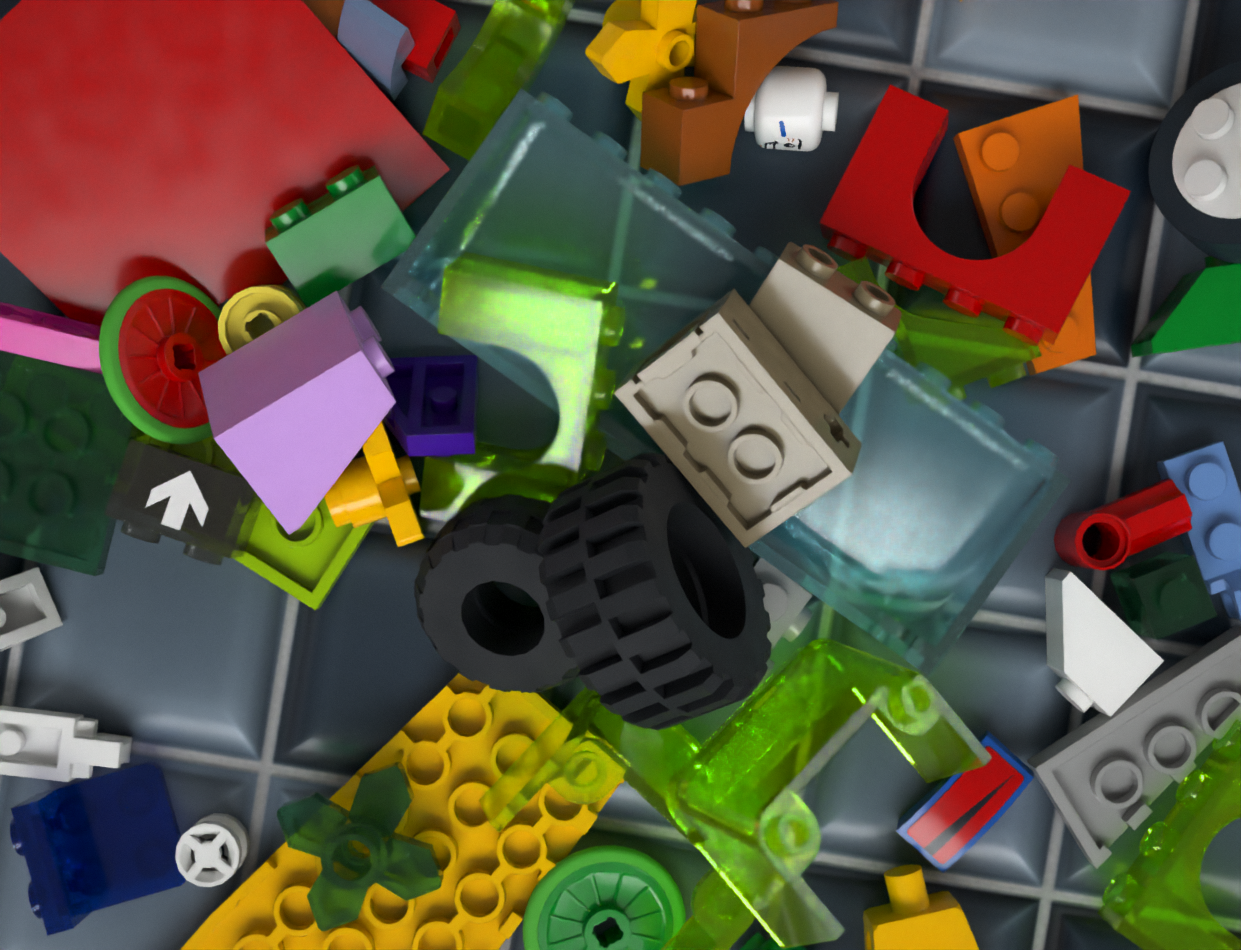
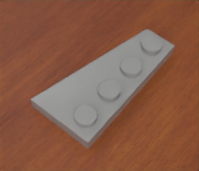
[1027,624,1241,869]

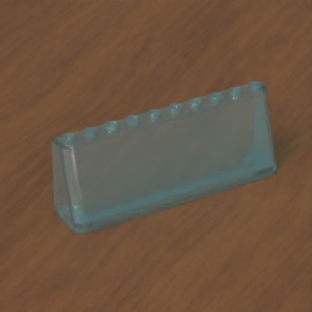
[381,88,1071,678]

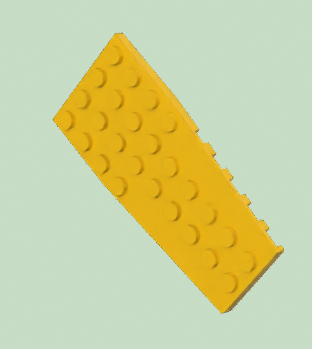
[180,673,628,950]

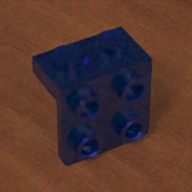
[10,762,187,936]

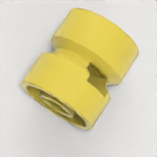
[218,285,307,355]

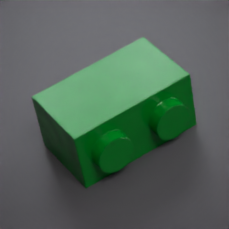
[265,165,420,308]

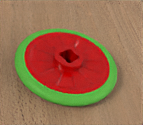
[99,276,227,444]

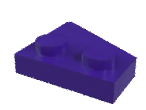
[383,355,479,457]

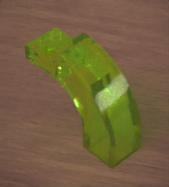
[422,0,575,166]

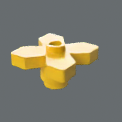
[585,0,697,122]
[324,420,425,547]

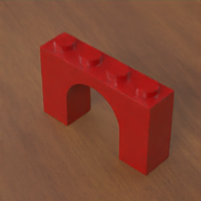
[819,84,1131,346]

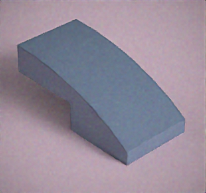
[337,0,415,101]

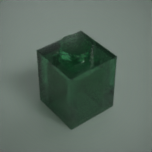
[1110,552,1217,640]

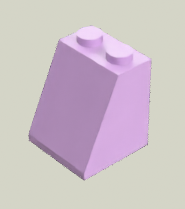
[198,291,396,534]

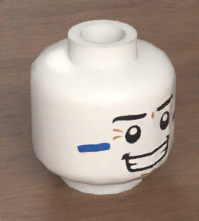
[744,66,839,152]

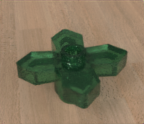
[277,762,444,931]

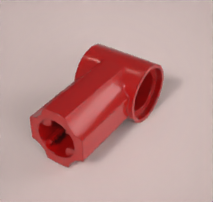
[1054,479,1193,571]

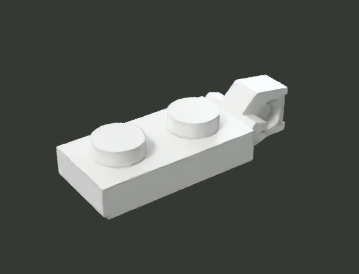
[0,705,132,782]

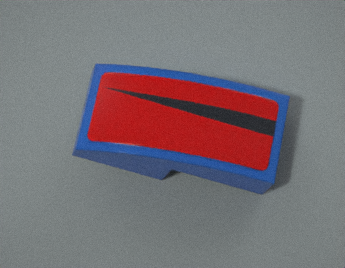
[896,730,1034,873]

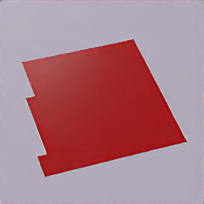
[0,0,450,326]

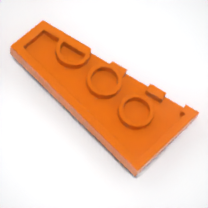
[953,94,1096,375]

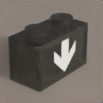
[104,439,263,565]

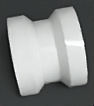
[175,813,250,887]

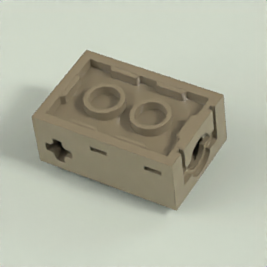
[614,289,862,548]

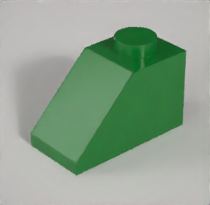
[1131,256,1241,358]

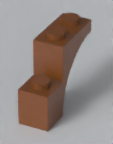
[640,0,839,186]

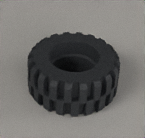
[538,452,772,730]

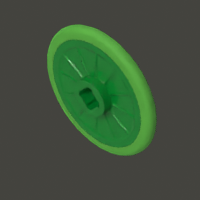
[523,845,686,950]

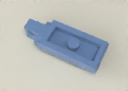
[1156,441,1241,621]

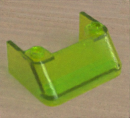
[665,638,992,949]
[479,687,782,950]

